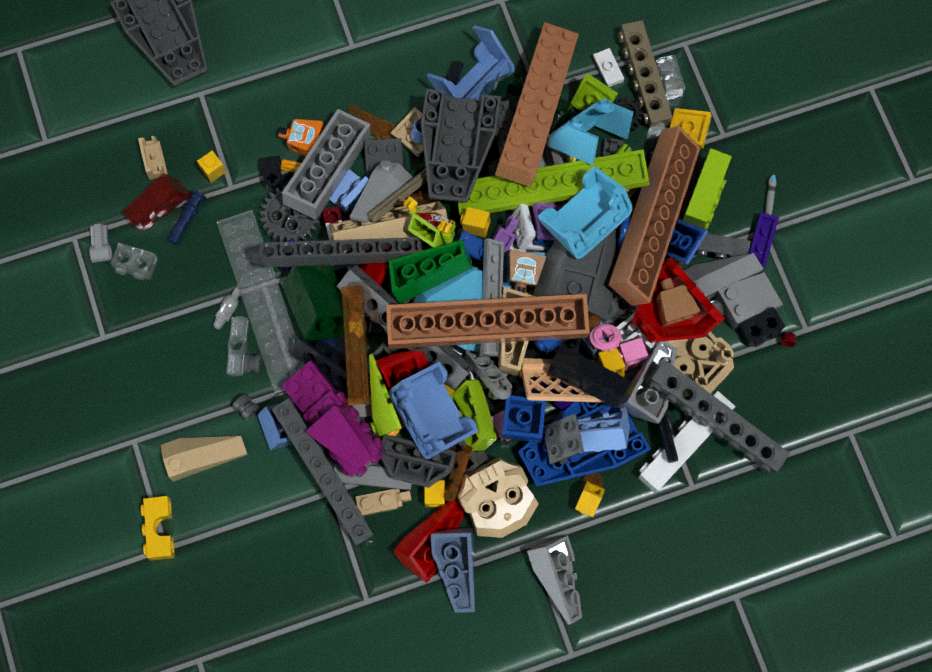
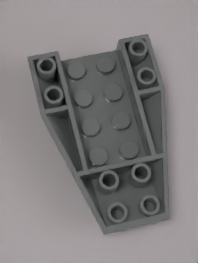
[110,0,208,87]
[421,89,501,203]
[533,228,616,321]

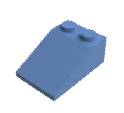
[257,400,306,451]

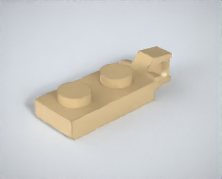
[356,489,412,516]

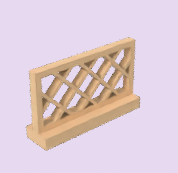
[519,358,603,402]

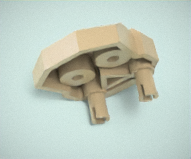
[667,331,734,397]
[457,457,539,538]

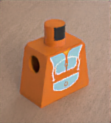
[279,119,325,157]

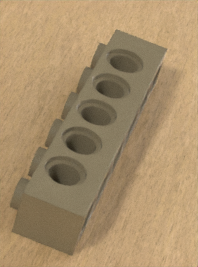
[618,20,672,130]

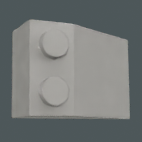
[715,272,783,330]

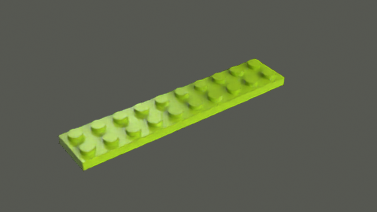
[458,149,650,218]

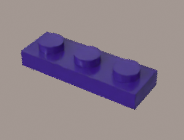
[749,212,779,271]

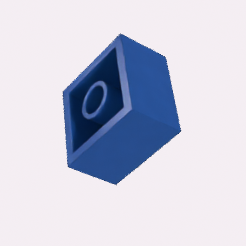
[502,395,546,443]

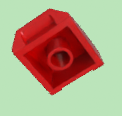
[376,350,430,392]

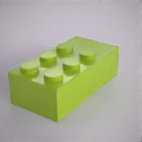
[683,149,732,230]

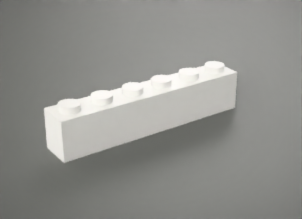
[638,391,736,494]

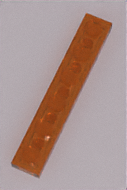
[342,285,370,406]

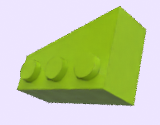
[450,380,497,451]

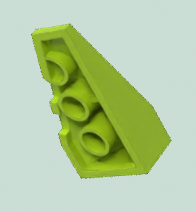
[369,354,402,436]

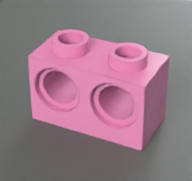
[618,337,648,371]

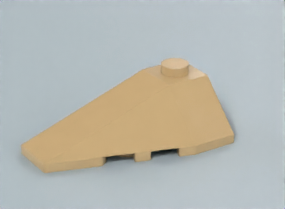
[161,436,248,482]

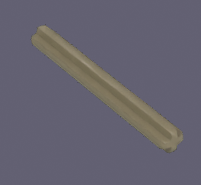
[368,169,427,222]

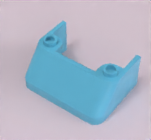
[547,99,633,165]

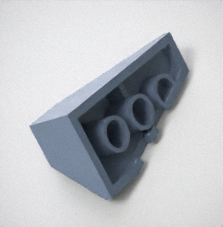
[431,528,475,613]

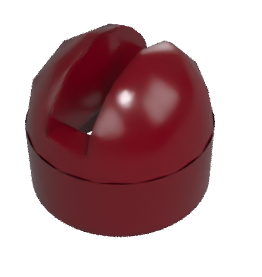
[781,331,797,348]

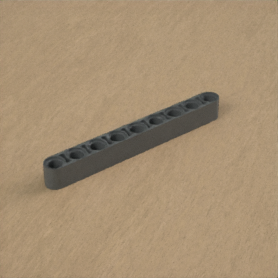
[259,237,434,267]

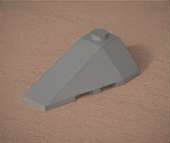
[350,160,413,222]
[684,253,763,299]
[619,341,677,424]

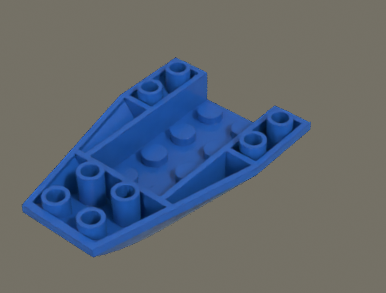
[518,402,651,487]

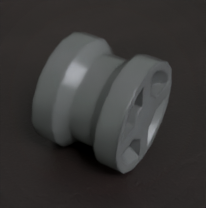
[243,353,262,374]

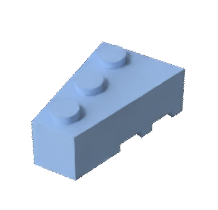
[578,407,630,453]

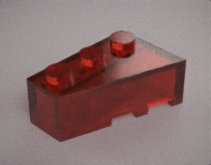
[123,173,191,230]

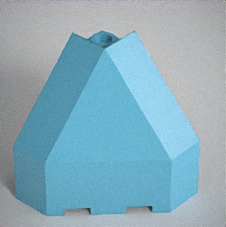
[413,265,483,352]

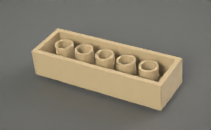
[329,201,447,254]

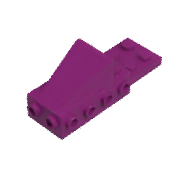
[282,360,387,477]

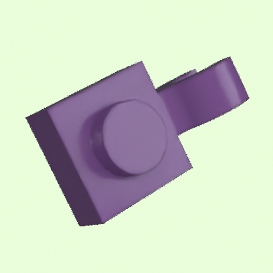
[492,216,519,251]

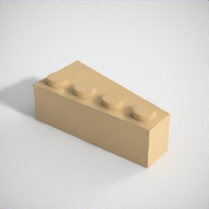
[498,286,536,376]

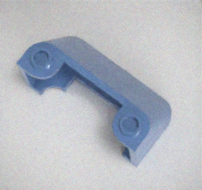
[389,362,479,459]

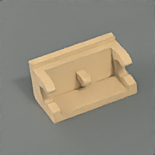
[138,136,168,180]

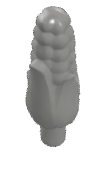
[214,288,242,329]

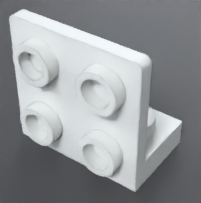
[511,204,550,251]

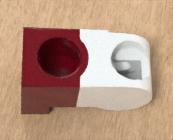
[322,206,342,240]

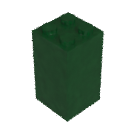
[283,265,352,340]

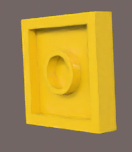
[670,108,712,148]

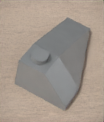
[527,535,582,625]

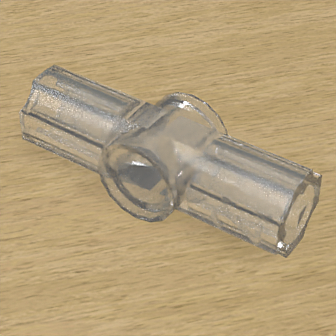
[226,316,249,377]

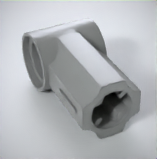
[89,224,112,263]

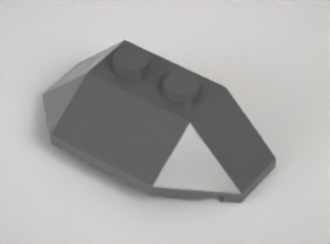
[382,434,458,488]

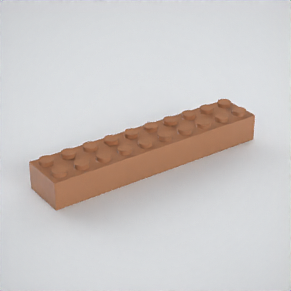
[495,22,579,187]
[609,126,700,306]
[386,294,590,349]

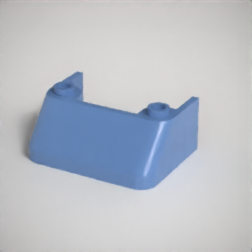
[426,25,515,100]

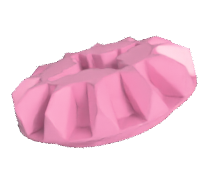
[590,324,621,353]

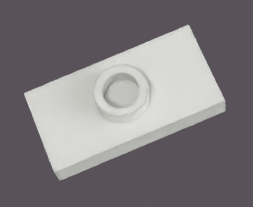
[593,48,624,87]

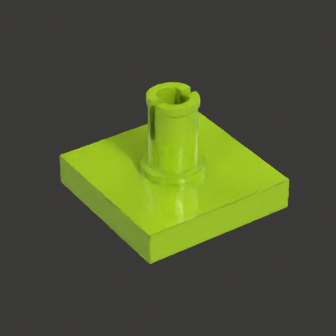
[571,73,618,112]

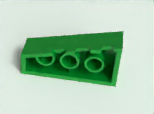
[389,239,472,304]

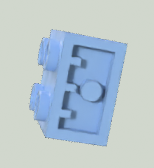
[329,169,369,215]

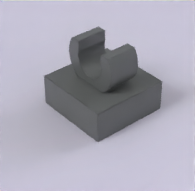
[602,138,623,157]

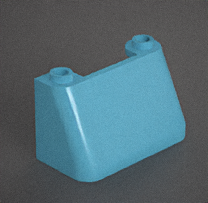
[537,166,632,259]

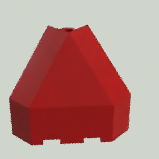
[632,257,725,342]

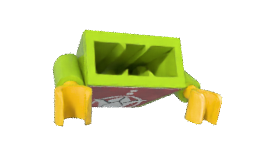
[403,196,456,247]

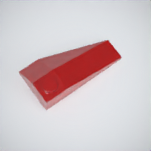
[393,497,465,583]

